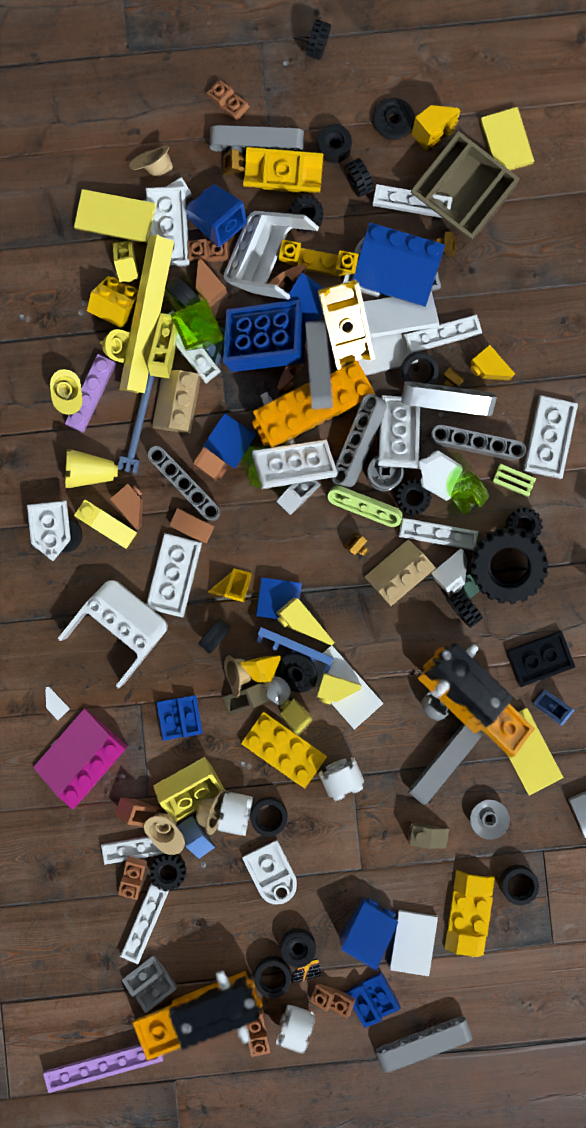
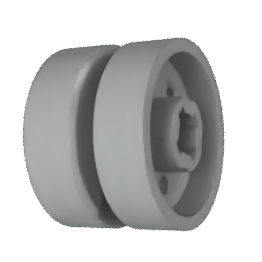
[366,455,404,492]

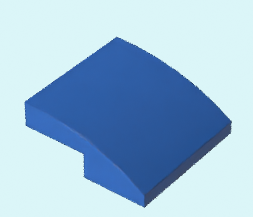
[203,413,258,468]
[255,577,302,619]
[156,695,203,741]
[346,972,401,1028]

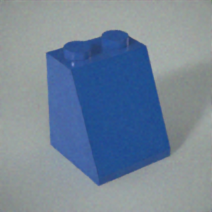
[185,184,247,248]
[285,273,324,343]
[339,897,398,970]

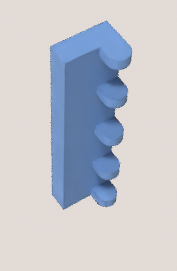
[257,627,334,673]

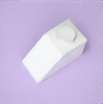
[277,480,321,515]
[431,549,467,596]

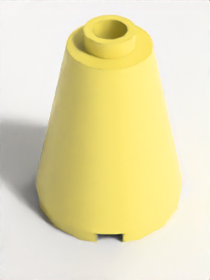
[65,449,118,488]

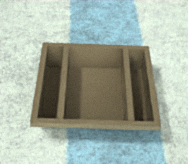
[410,131,520,240]

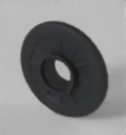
[373,98,415,140]
[277,653,318,693]

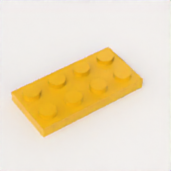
[241,711,327,789]

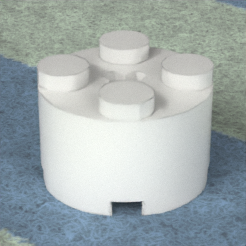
[319,757,364,801]
[218,791,253,836]
[275,1004,315,1054]

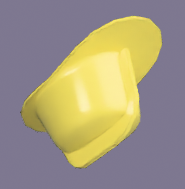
[100,329,130,363]
[50,369,83,415]

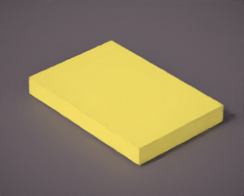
[480,107,534,170]

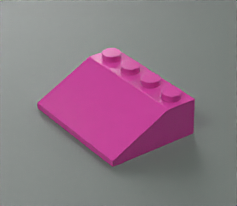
[33,708,129,809]

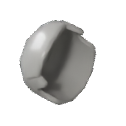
[262,676,291,706]
[421,691,449,721]

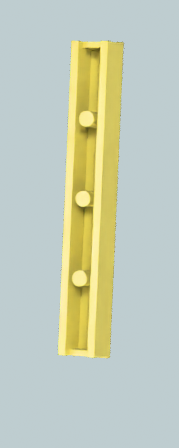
[119,235,174,393]

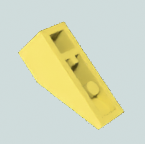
[148,313,180,379]
[74,500,137,549]
[276,598,334,645]
[280,698,312,735]

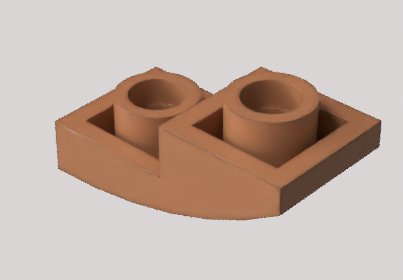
[206,80,249,121]
[187,239,229,262]
[268,264,306,290]
[277,364,303,393]
[169,508,215,544]
[118,856,147,900]
[310,984,356,1019]
[246,1010,271,1057]

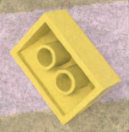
[153,757,225,822]

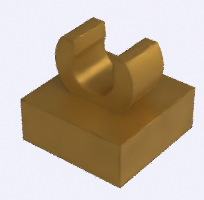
[223,149,245,176]
[436,231,457,257]
[443,367,465,387]
[344,533,369,556]

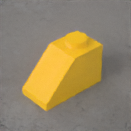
[469,345,515,380]

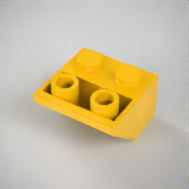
[411,105,461,151]
[87,276,138,328]

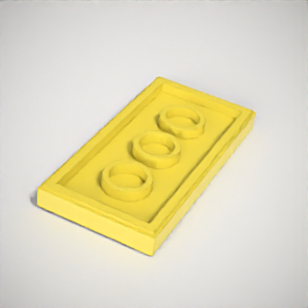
[74,189,156,243]
[507,708,564,796]

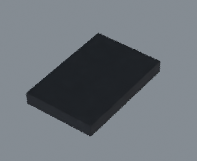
[506,631,576,687]

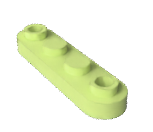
[328,485,402,527]

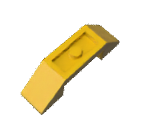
[279,239,359,276]

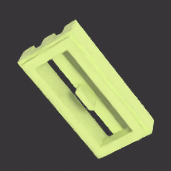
[492,464,536,497]

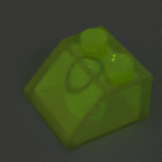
[170,299,224,351]

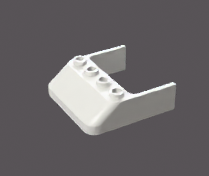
[224,211,319,299]
[58,580,168,688]

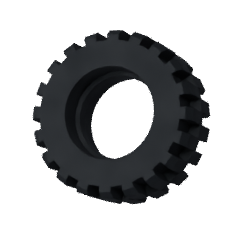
[471,526,548,604]

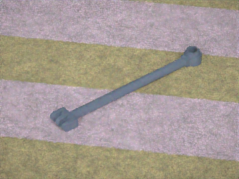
[118,372,154,474]

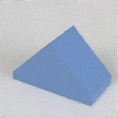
[533,689,574,726]
[177,815,215,859]

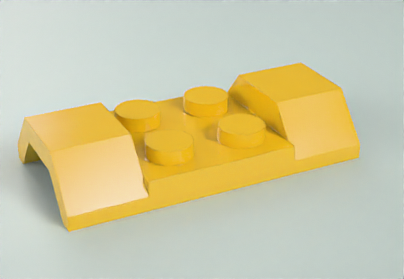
[243,147,323,193]
[444,870,495,957]

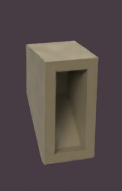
[222,682,270,715]
[407,821,449,849]

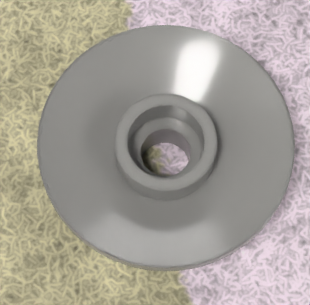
[470,799,510,839]

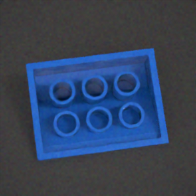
[353,223,445,307]
[223,299,306,372]

